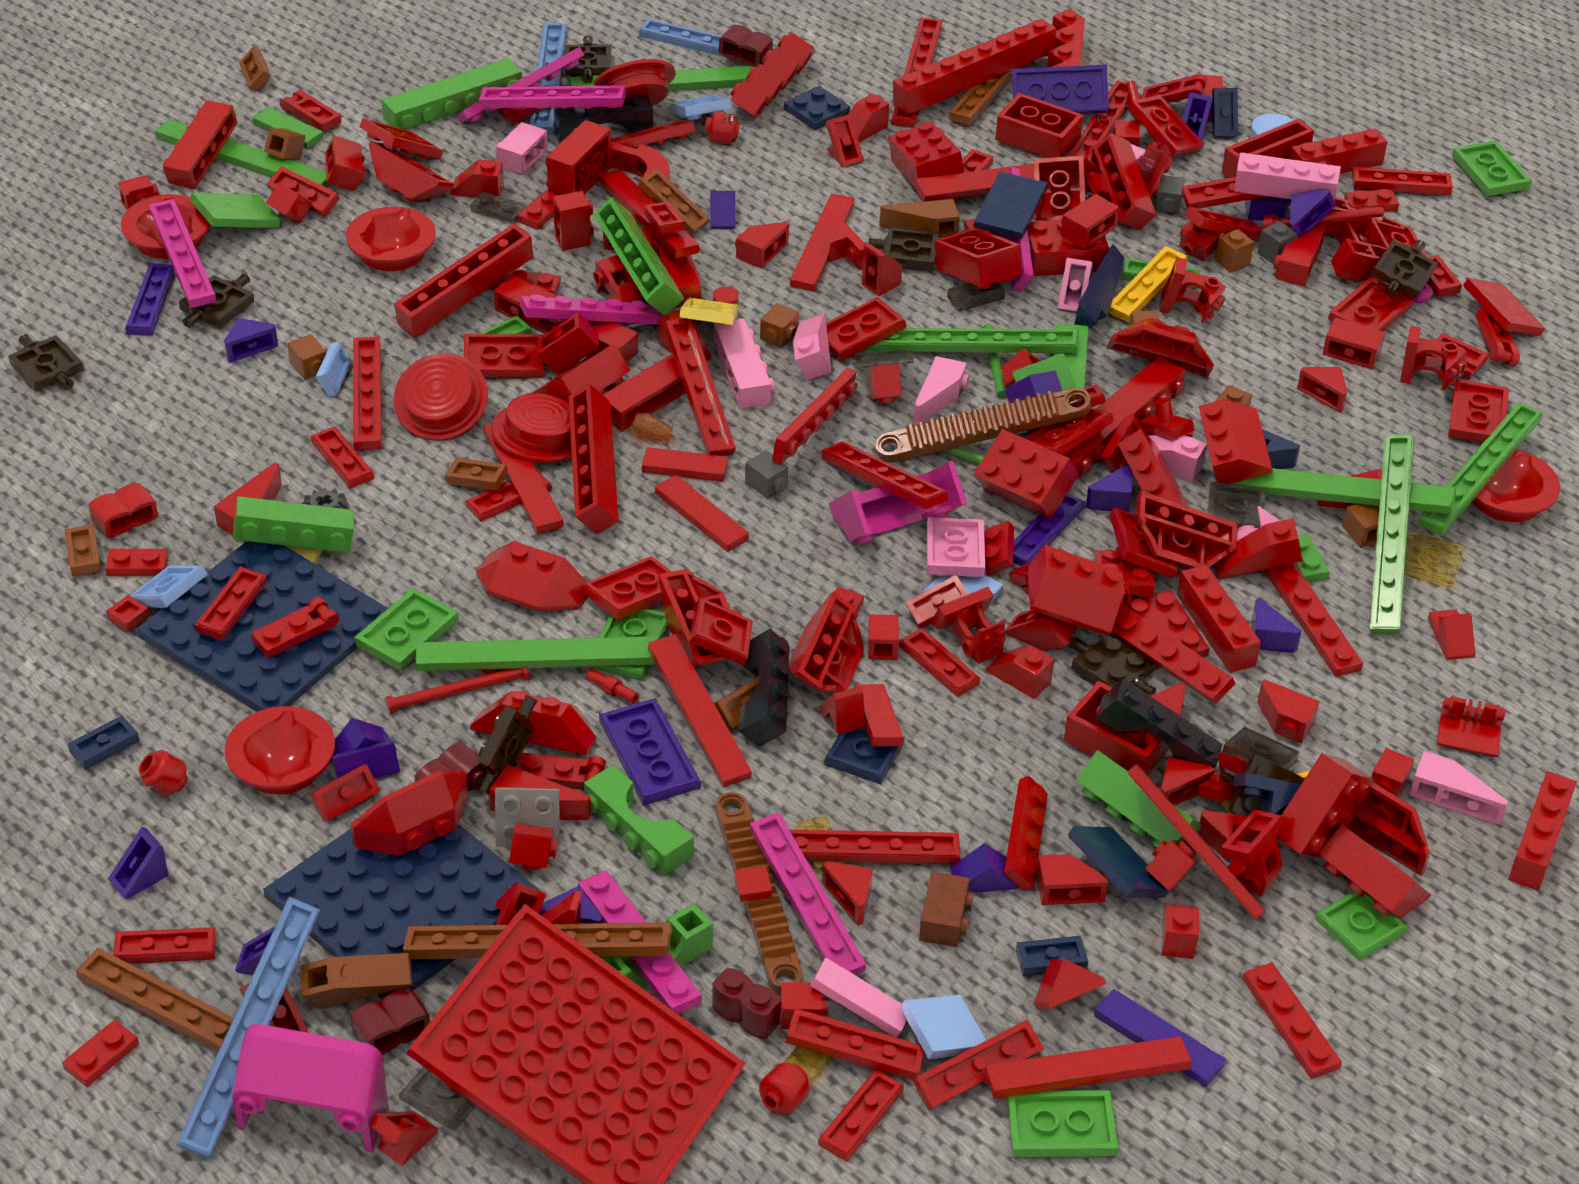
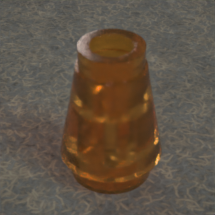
[631,412,674,442]

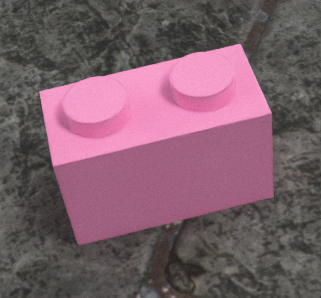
[495,122,548,174]

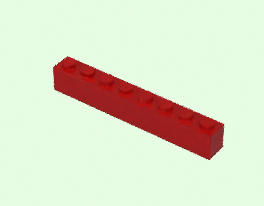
[893,18,1056,115]
[1063,356,1186,484]

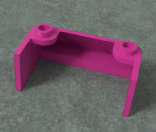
[828,461,967,545]
[232,1024,389,1153]

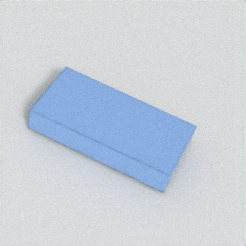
[316,341,352,397]

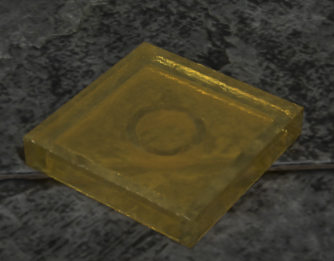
[1405,531,1465,588]

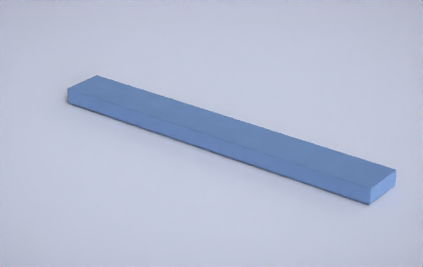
[530,23,567,135]
[176,897,320,1159]

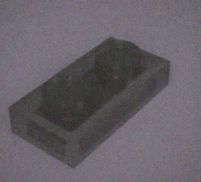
[470,192,526,224]
[947,282,1005,311]

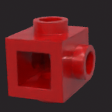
[1180,222,1221,262]

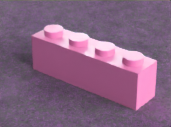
[1234,153,1341,202]
[714,319,775,409]

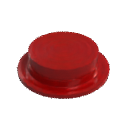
[593,59,676,106]
[121,194,211,259]
[346,207,436,271]
[393,353,488,441]
[492,393,572,463]
[1466,450,1560,522]
[225,706,335,795]

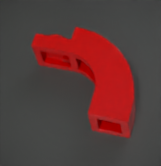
[611,143,670,203]

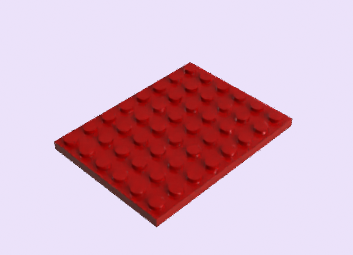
[406,904,746,1184]

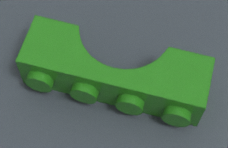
[584,765,694,876]
[599,903,713,989]

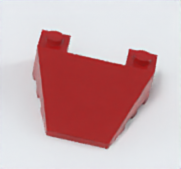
[1313,197,1428,282]

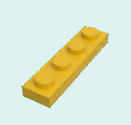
[1109,246,1187,323]

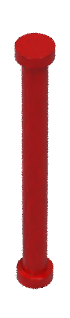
[385,667,530,714]

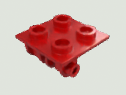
[1138,140,1173,197]
[1436,695,1506,757]

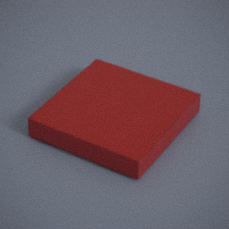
[689,598,753,665]

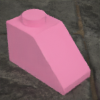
[1058,258,1093,312]

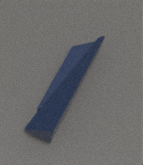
[1074,244,1125,329]

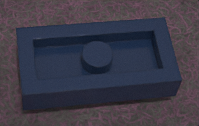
[1212,87,1238,137]
[68,715,140,770]
[1016,936,1088,976]

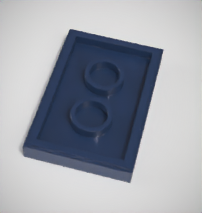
[974,171,1047,239]
[1068,826,1169,898]

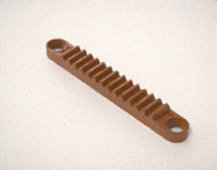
[876,388,1091,462]
[716,792,802,996]

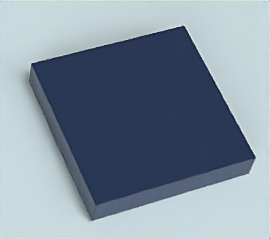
[824,725,905,785]

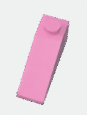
[793,314,832,380]
[913,356,970,425]
[1148,435,1207,483]
[1409,751,1508,825]

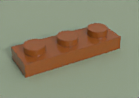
[638,168,710,236]

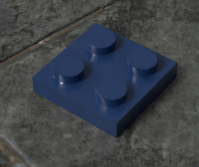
[784,86,851,131]

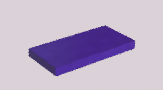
[1012,65,1108,114]
[599,698,701,806]

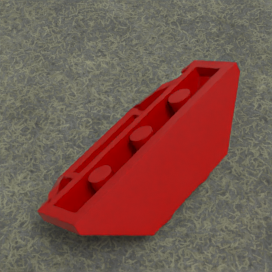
[369,141,454,202]
[1107,318,1214,377]
[1137,491,1237,569]
[476,541,588,611]
[659,569,731,666]
[789,591,864,693]
[470,691,596,755]
[350,770,468,855]
[1347,782,1430,876]

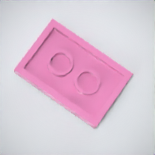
[927,517,985,578]

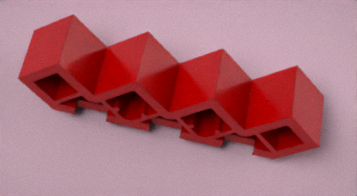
[1047,9,1085,67]
[730,32,816,118]

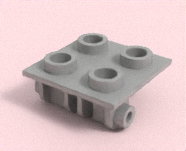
[495,788,561,848]

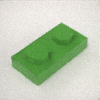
[1295,534,1330,582]

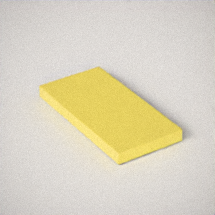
[680,297,739,325]

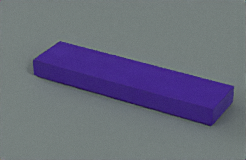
[125,263,175,336]
[1013,493,1086,566]
[1094,989,1226,1087]

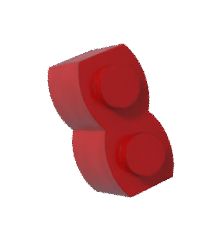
[88,483,158,538]

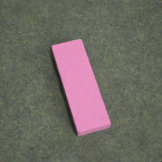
[810,957,907,1038]

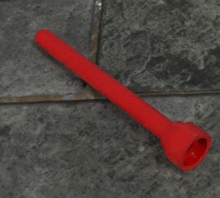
[1263,207,1385,228]

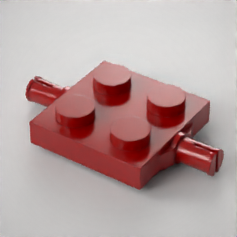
[1093,546,1155,604]

